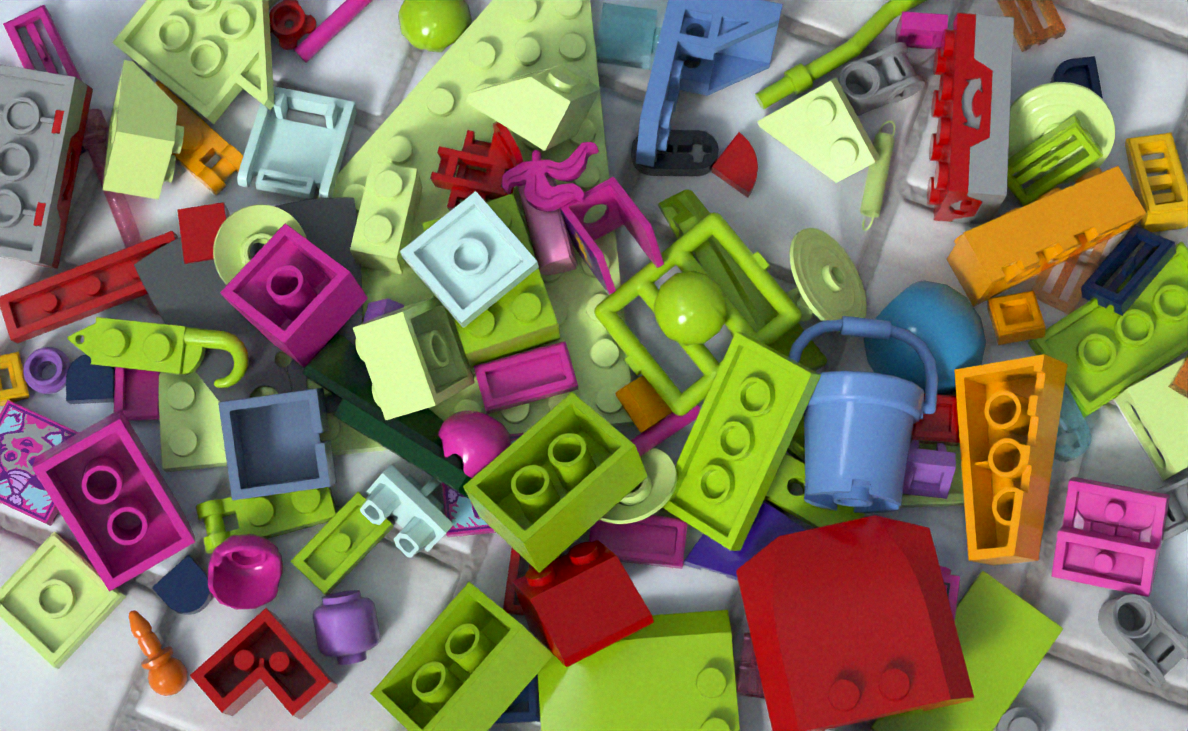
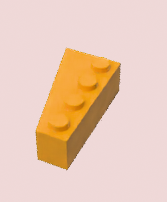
[946,166,1146,307]
[954,354,1068,566]

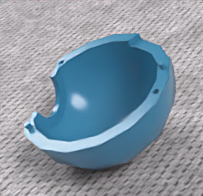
[863,280,986,395]

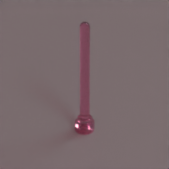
[82,109,160,315]

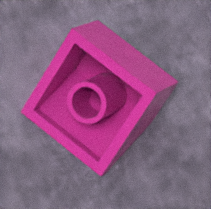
[220,223,368,368]

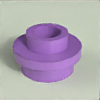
[23,347,71,394]

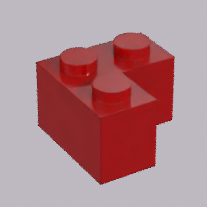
[190,608,338,720]

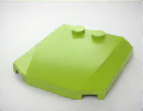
[538,610,740,731]

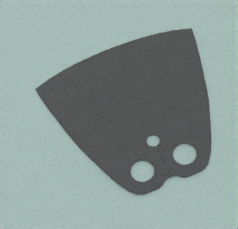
[134,197,363,414]

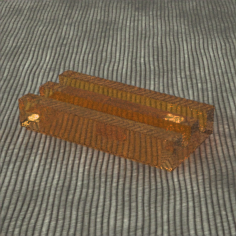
[997,0,1066,52]
[1030,233,1112,315]

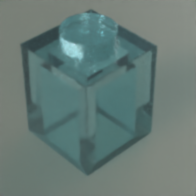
[596,3,662,70]

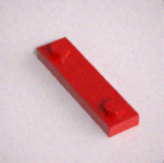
[0,231,178,344]

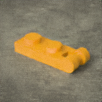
[155,80,243,196]

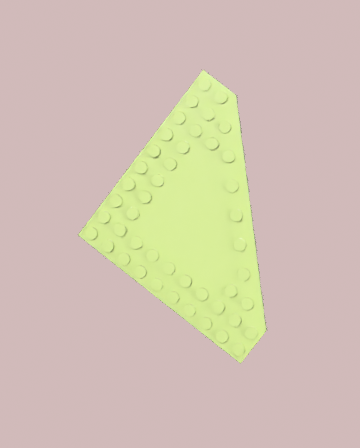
[158,0,635,472]

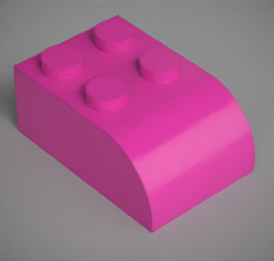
[32,409,195,592]

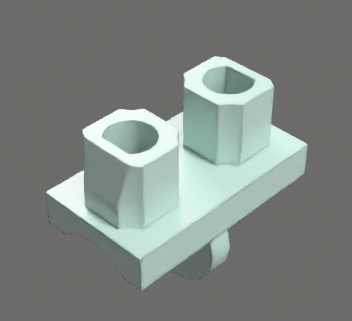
[360,465,454,558]

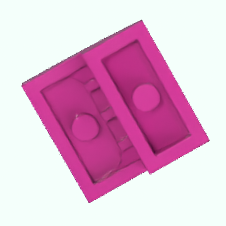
[1051,477,1170,597]

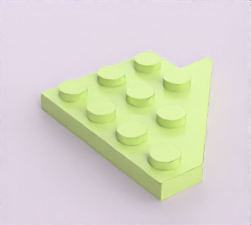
[112,0,275,124]

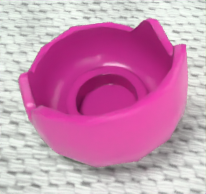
[438,410,511,478]
[208,534,283,610]

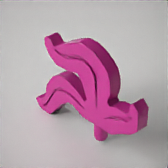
[502,142,599,212]

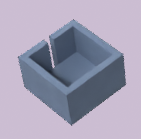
[218,387,337,500]

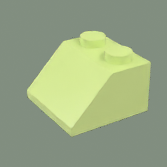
[102,60,184,200]
[465,64,601,151]
[353,296,475,420]

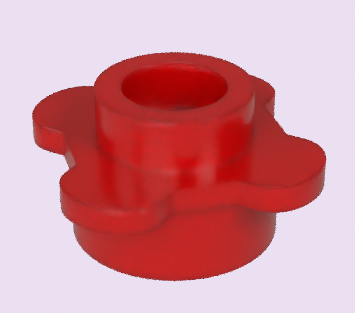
[269,0,317,50]

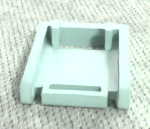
[237,86,357,199]

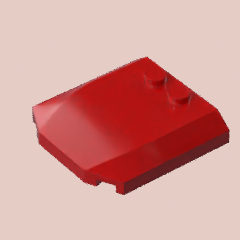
[736,515,974,731]

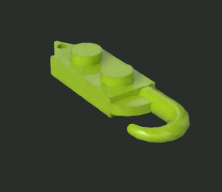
[67,317,249,388]

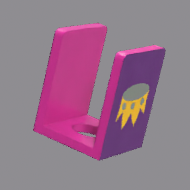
[560,176,664,295]

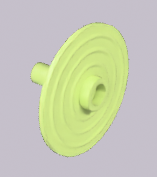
[1008,82,1115,184]
[786,228,867,332]

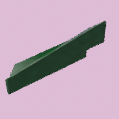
[302,335,472,499]

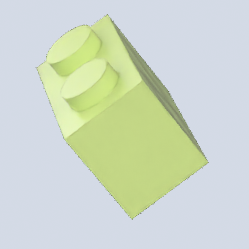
[350,161,423,275]

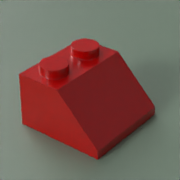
[512,539,654,667]

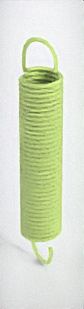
[860,121,895,231]

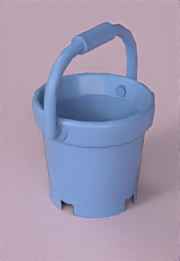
[788,316,938,513]

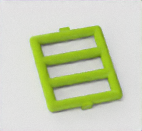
[594,212,802,416]

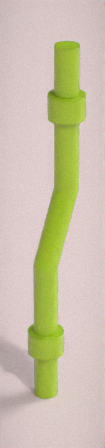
[755,0,927,109]

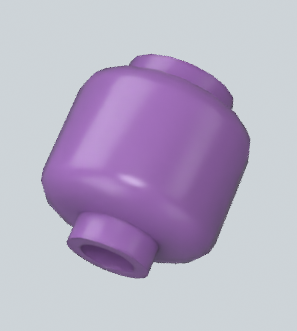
[312,590,380,665]

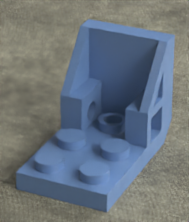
[636,0,783,167]

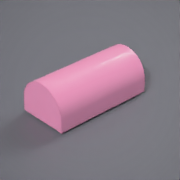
[518,176,578,275]

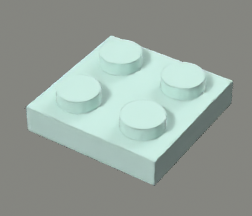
[400,191,539,328]

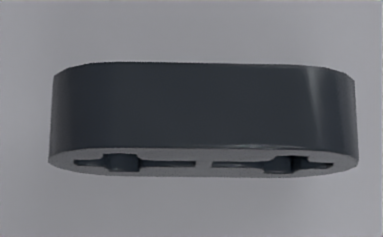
[631,130,719,176]

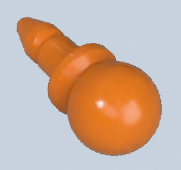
[129,610,187,696]

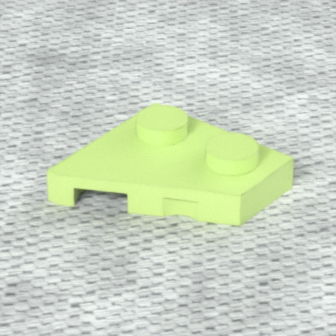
[757,78,880,183]

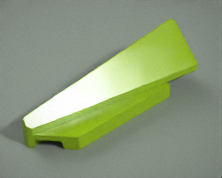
[658,189,827,371]

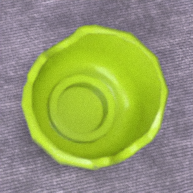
[398,0,472,53]
[654,270,727,346]

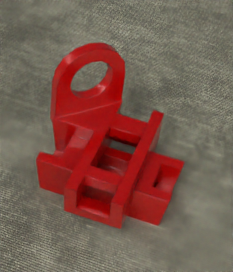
[430,121,523,211]

